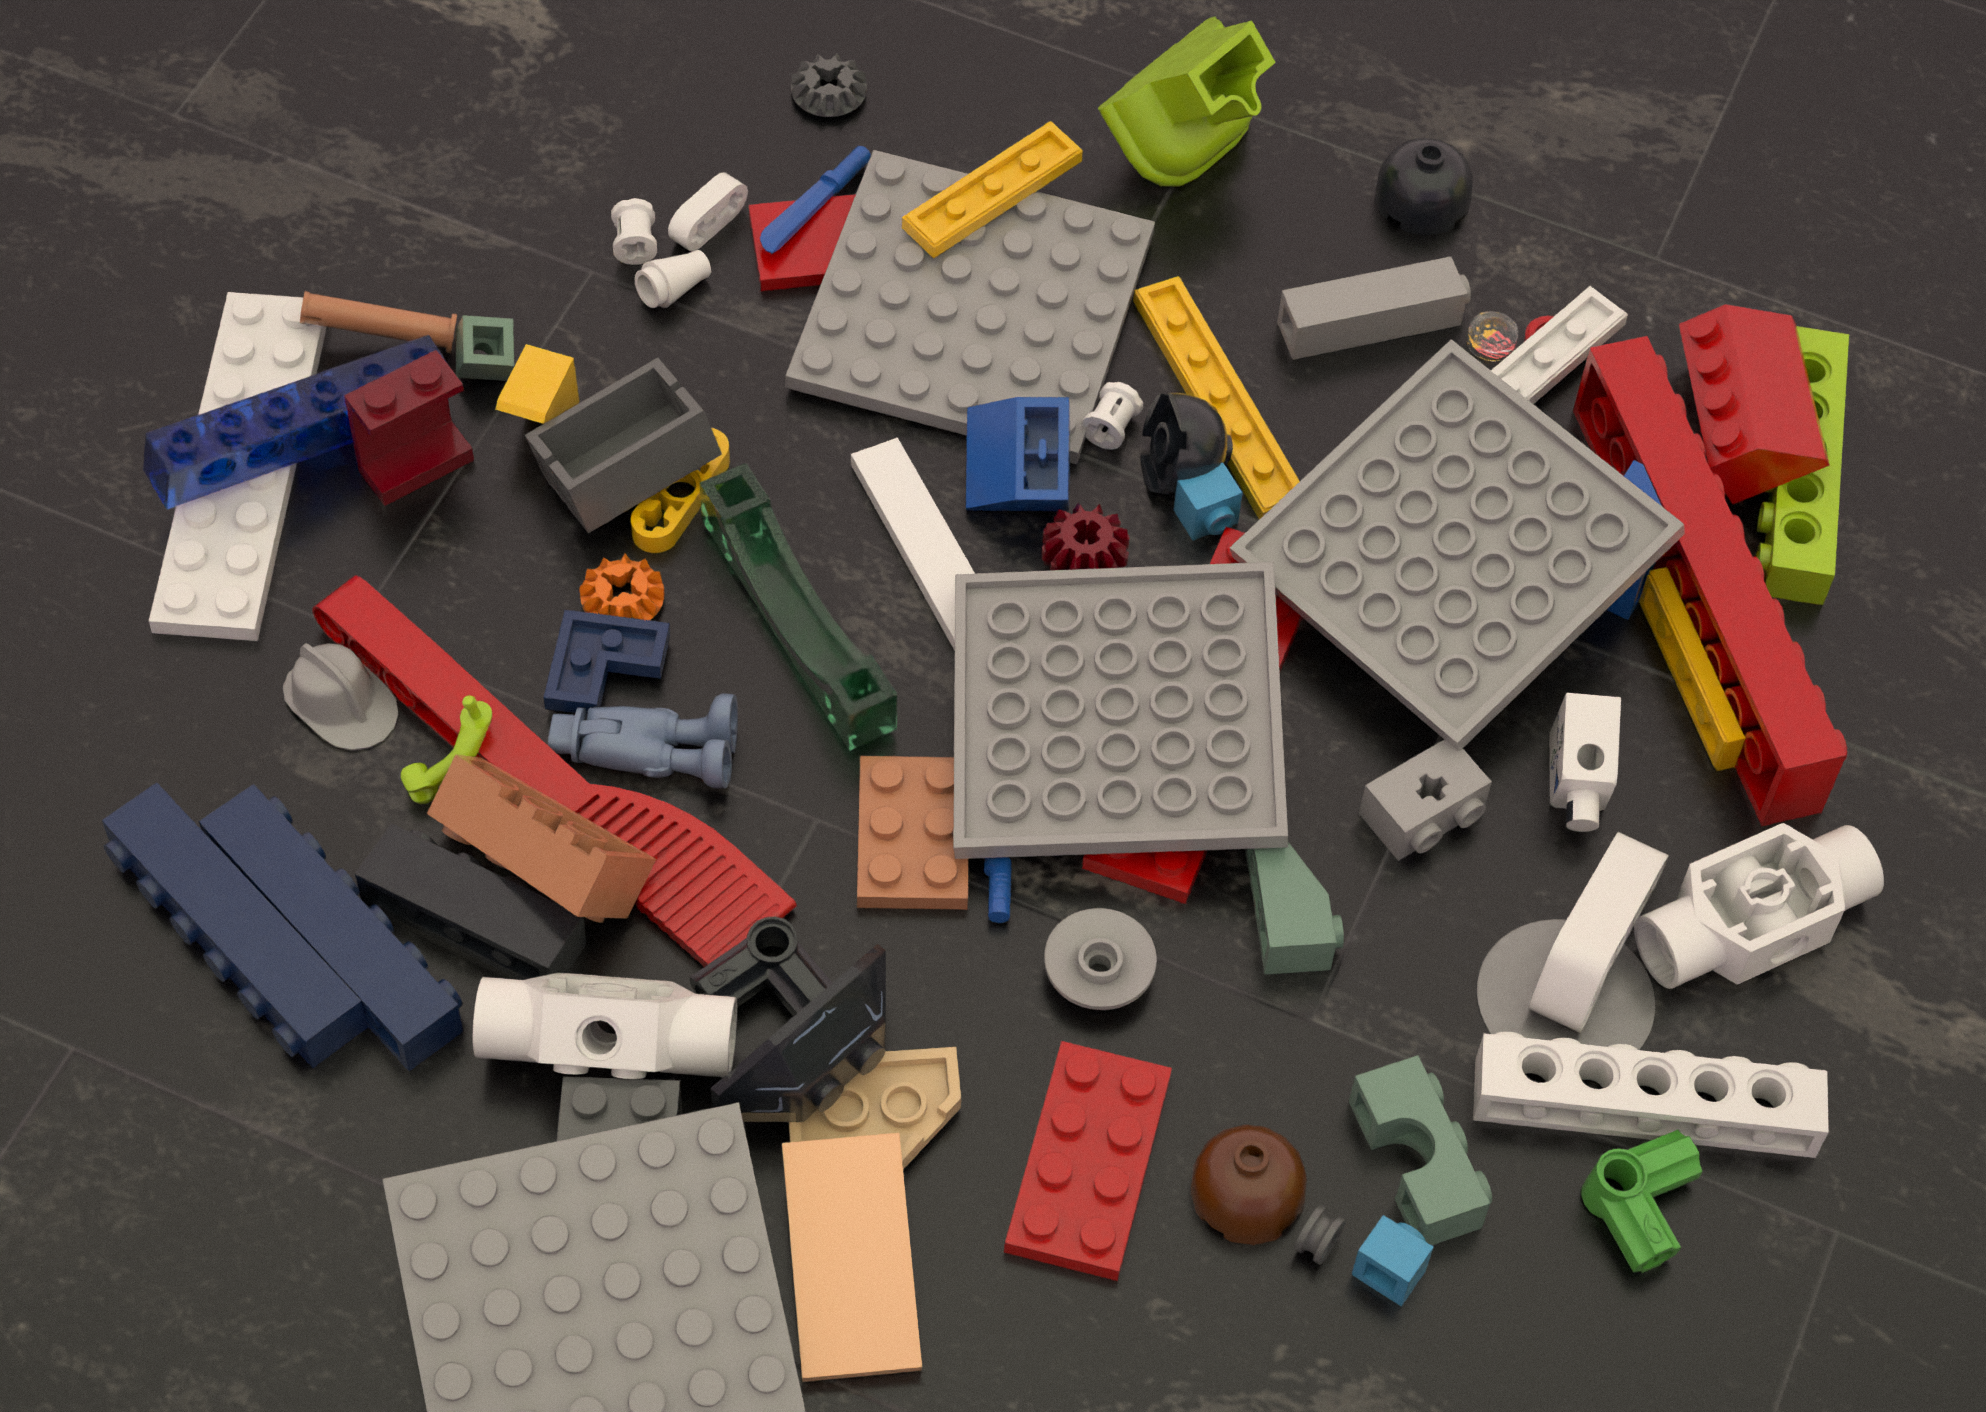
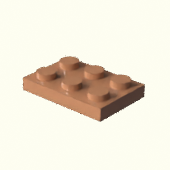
[857,756,968,910]

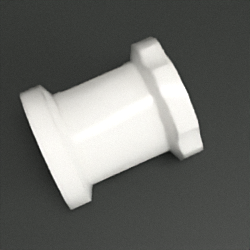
[611,198,657,265]
[1081,382,1143,450]

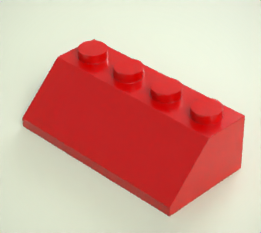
[1679,304,1830,504]

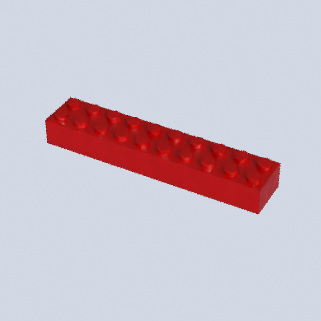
[1573,336,1847,826]

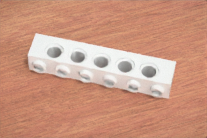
[1473,1032,1829,1158]

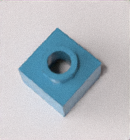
[1174,463,1242,541]
[1352,1215,1433,1306]

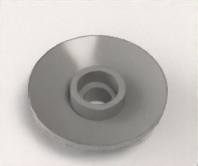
[1044,908,1157,1010]

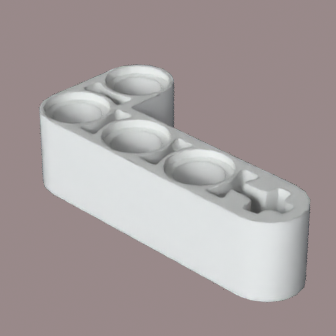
[1528,832,1669,1033]

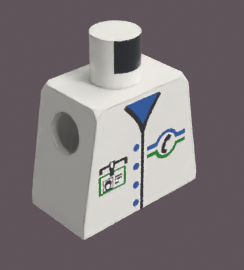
[1549,693,1621,832]

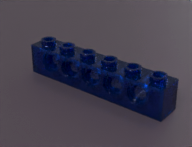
[143,335,449,509]

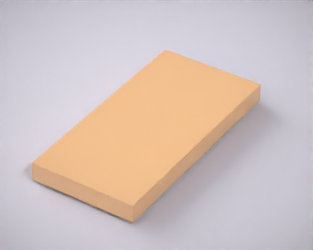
[782,1133,922,1382]

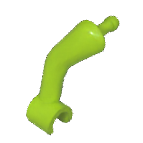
[401,695,492,804]

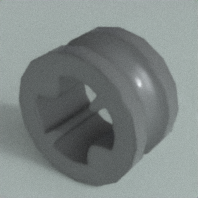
[1294,1205,1346,1265]

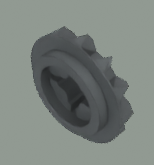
[791,53,867,117]

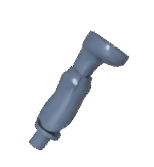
[548,693,738,789]

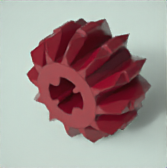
[1041,502,1130,571]

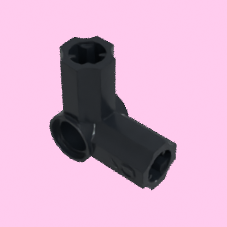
[690,916,832,1017]

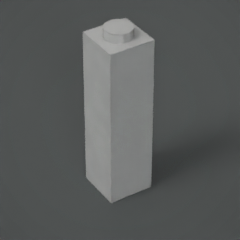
[1277,257,1471,360]

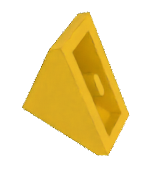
[495,344,579,424]

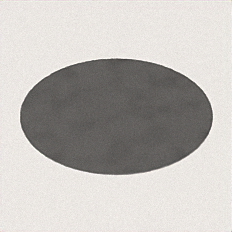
[1477,919,1655,1050]

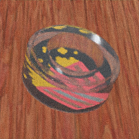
[1467,311,1519,361]

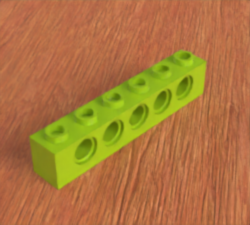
[1756,326,1849,605]

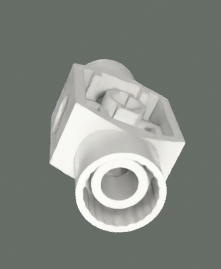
[1634,823,1884,989]
[473,973,737,1079]

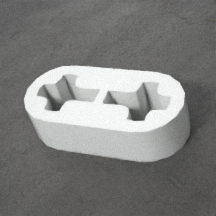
[668,172,748,252]

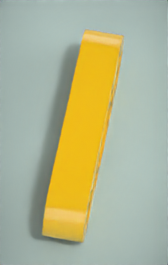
[631,428,730,553]

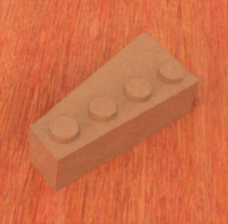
[427,754,656,923]

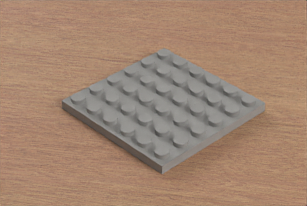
[785,150,1155,464]
[1230,339,1685,751]
[953,562,1288,859]
[383,1103,806,1412]

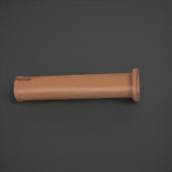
[300,291,457,354]

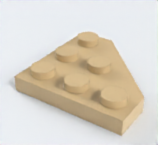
[789,1047,961,1169]

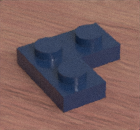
[543,610,670,713]

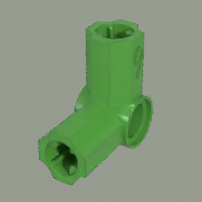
[1581,1130,1703,1273]

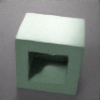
[455,315,514,381]

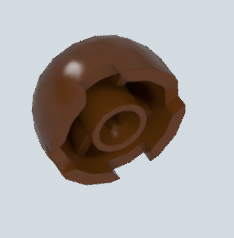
[1191,1124,1307,1245]

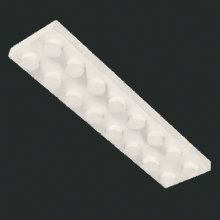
[149,292,327,641]

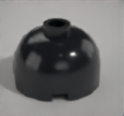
[1375,137,1473,236]
[1141,392,1233,496]

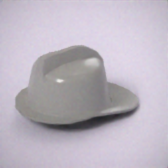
[283,643,399,751]

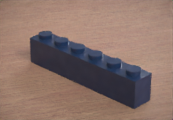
[102,782,368,1068]
[199,784,463,1071]

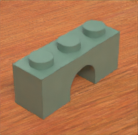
[1349,1055,1492,1245]

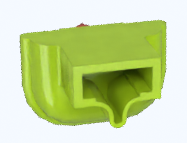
[1098,16,1276,187]

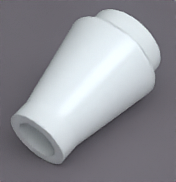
[635,250,711,308]

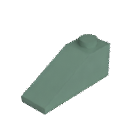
[1245,842,1344,974]

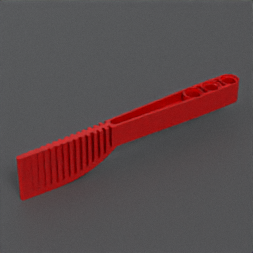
[312,575,797,967]

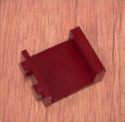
[344,350,474,506]

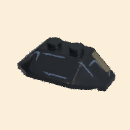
[711,944,886,1122]

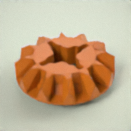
[580,554,665,620]

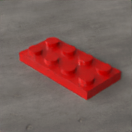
[1004,1041,1172,1281]

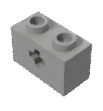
[1359,739,1492,861]

